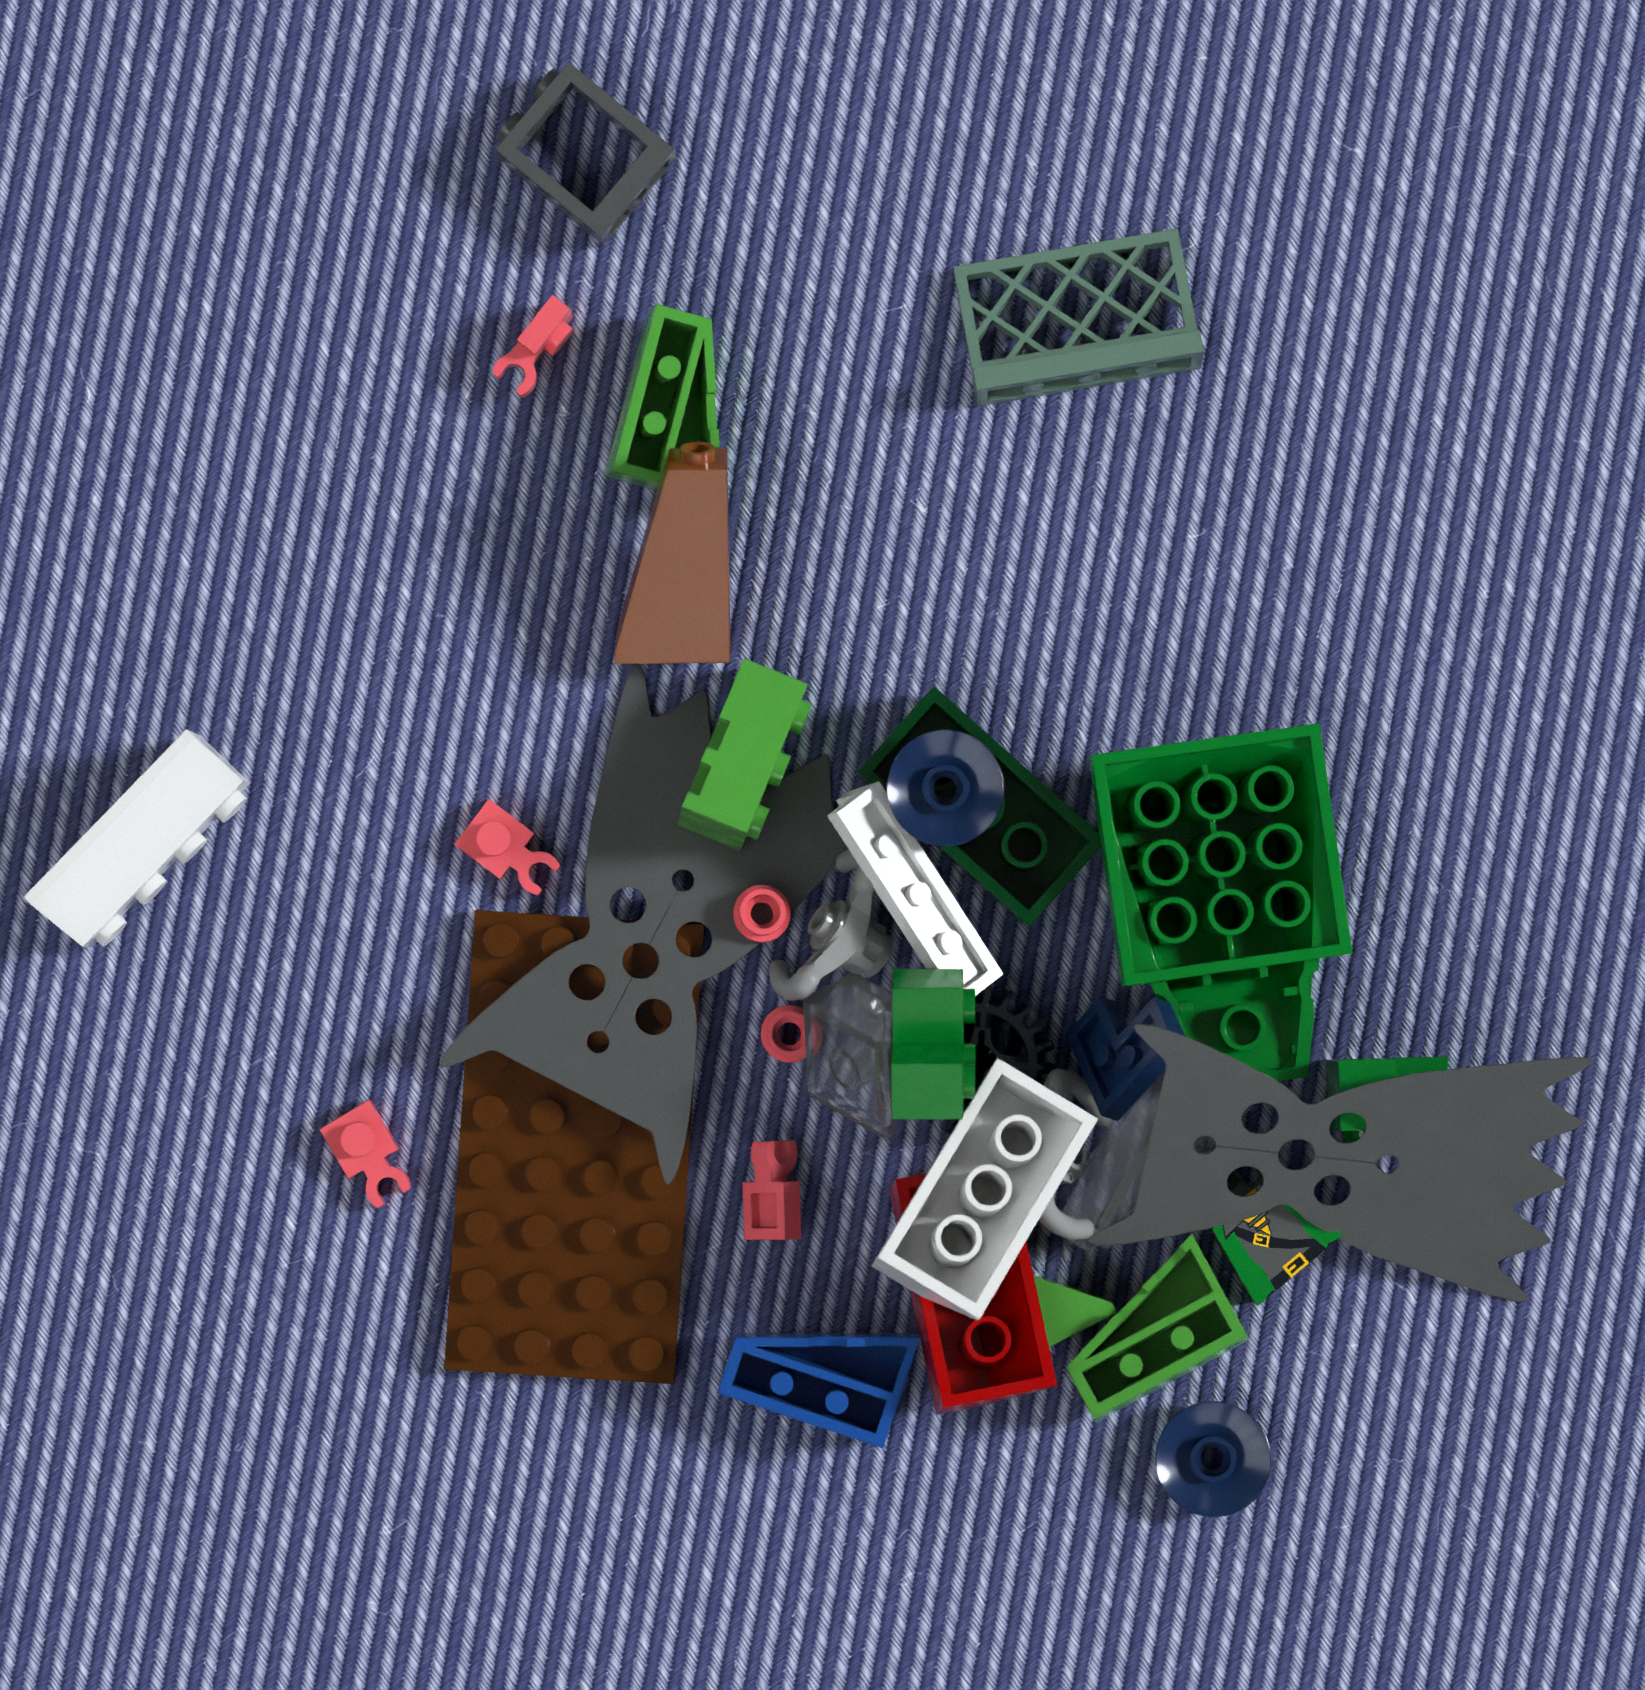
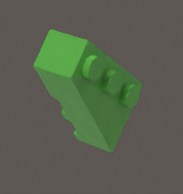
[604,304,720,491]
[677,658,812,851]
[1066,1234,1248,1423]

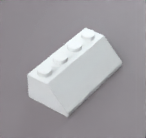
[24,729,250,948]
[872,1058,1098,1320]

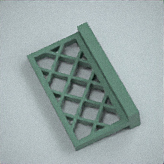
[953,228,1204,407]

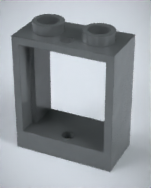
[495,62,676,246]

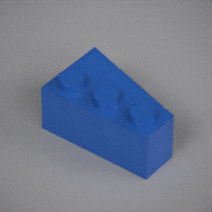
[717,1333,920,1448]

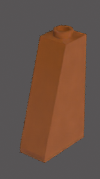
[615,442,731,664]

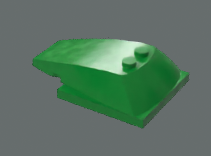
[1088,723,1353,1081]

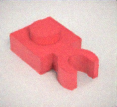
[454,799,561,895]
[319,1100,411,1208]

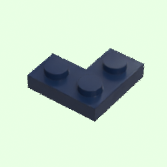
[1066,996,1185,1121]

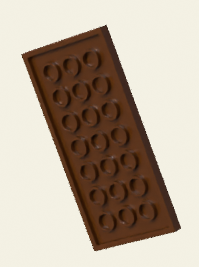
[444,910,705,1384]

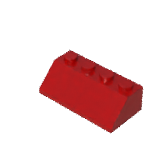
[889,1173,1057,1415]

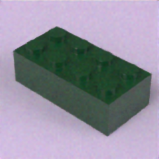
[856,686,1101,928]

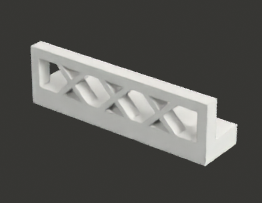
[827,781,1003,996]

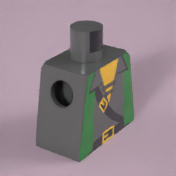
[1209,1169,1342,1305]

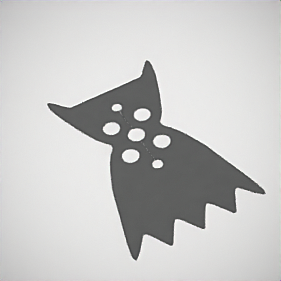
[440,664,848,1185]
[1087,1024,1593,1302]

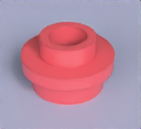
[733,885,791,943]
[761,1005,818,1062]

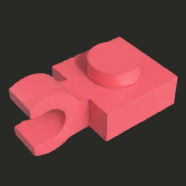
[492,295,574,398]
[742,1140,801,1240]

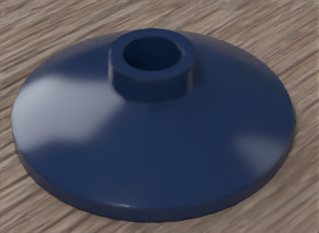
[887,730,1004,846]
[1155,1401,1271,1517]

